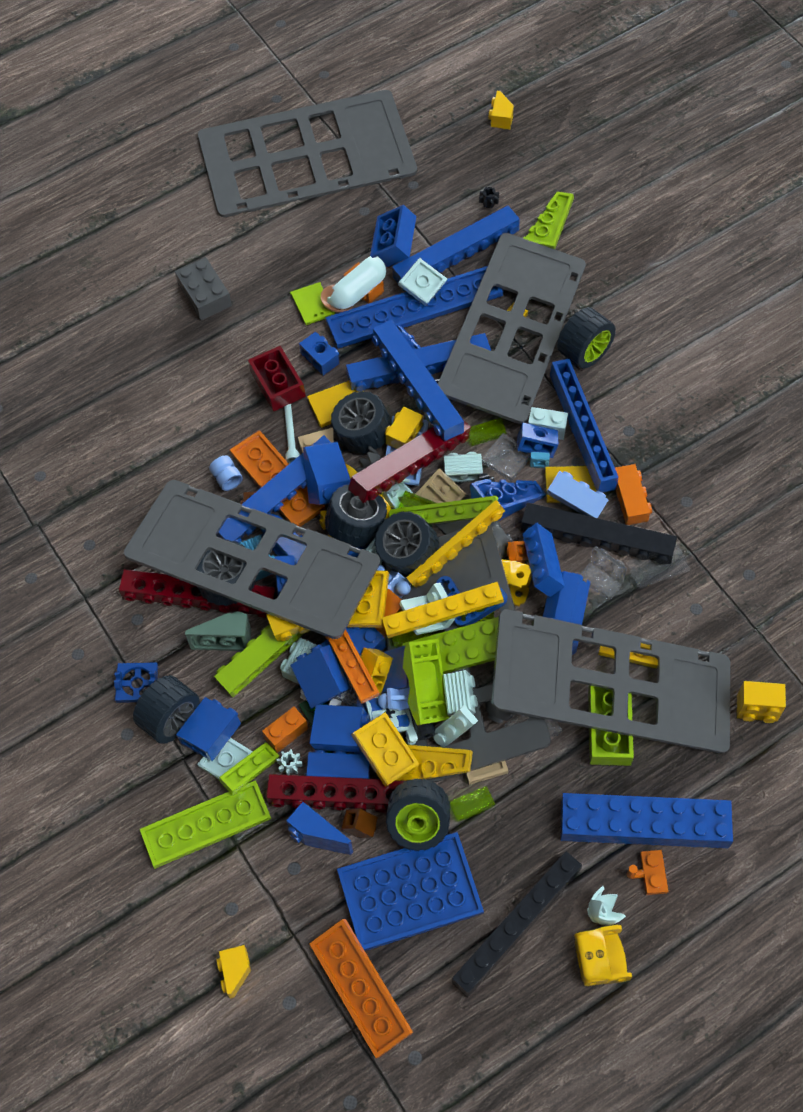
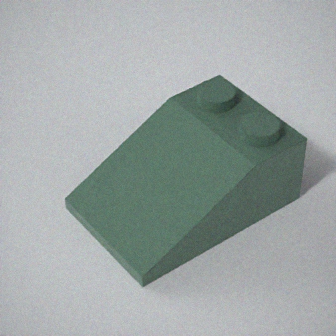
[185,612,251,651]

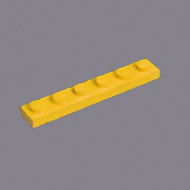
[406,500,505,588]
[382,582,504,638]

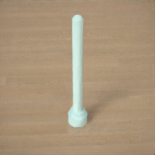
[284,404,300,464]

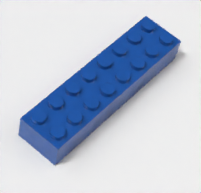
[561,793,733,848]

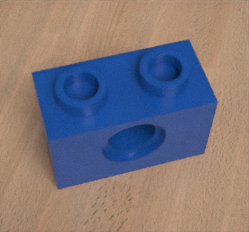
[299,332,339,375]
[517,422,559,458]

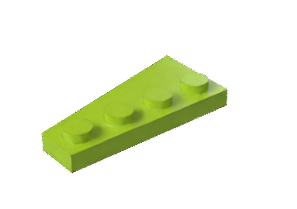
[523,192,574,249]

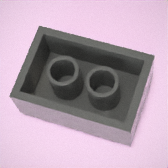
[175,257,232,320]

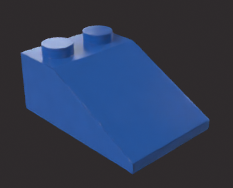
[303,442,351,505]
[286,802,353,855]

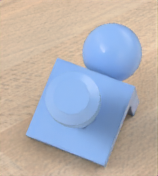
[377,565,412,598]
[378,688,410,711]

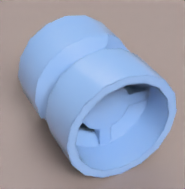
[209,456,243,491]

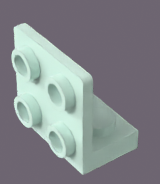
[399,583,456,635]

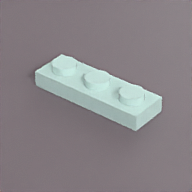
[433,705,478,747]

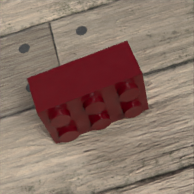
[248,346,306,411]

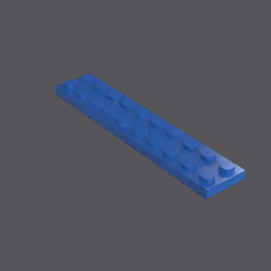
[326,266,503,349]

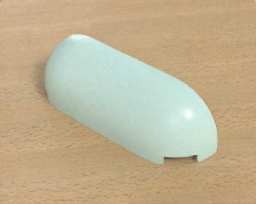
[327,256,386,309]

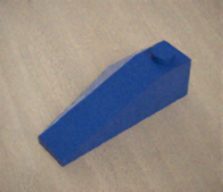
[470,479,546,521]

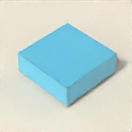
[530,452,550,468]

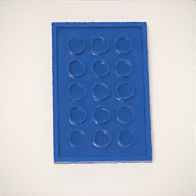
[337,832,484,951]

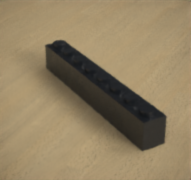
[521,503,677,565]
[452,851,582,998]

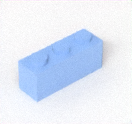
[546,471,608,518]

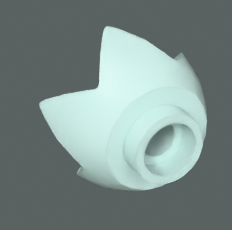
[381,478,413,509]
[587,886,626,925]

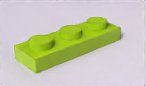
[219,742,279,795]

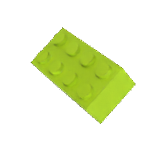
[588,685,634,766]

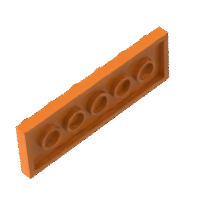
[230,430,326,527]
[310,919,413,1058]

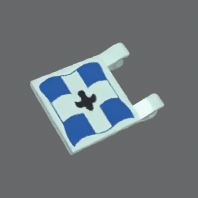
[365,696,418,745]

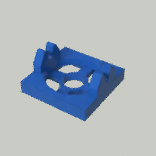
[114,662,158,703]

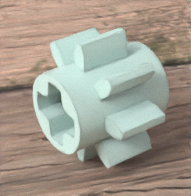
[277,749,303,775]

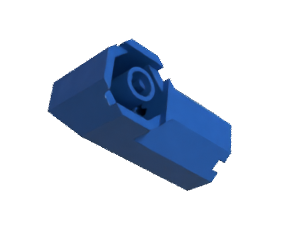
[543,571,590,655]

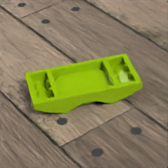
[403,639,449,725]

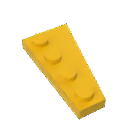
[396,745,473,781]

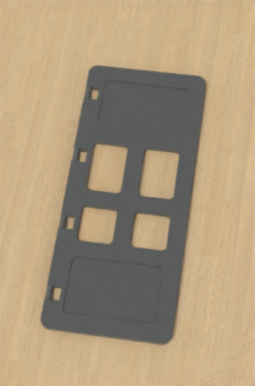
[438,233,586,424]
[124,480,380,639]
[492,609,731,753]

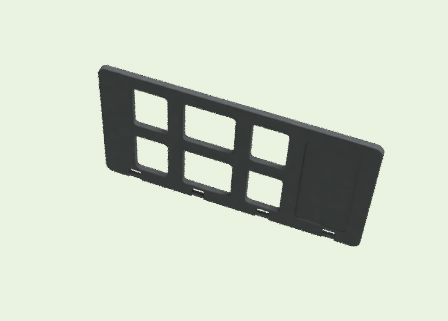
[198,90,417,217]
[380,524,551,782]

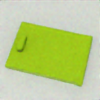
[290,282,335,325]

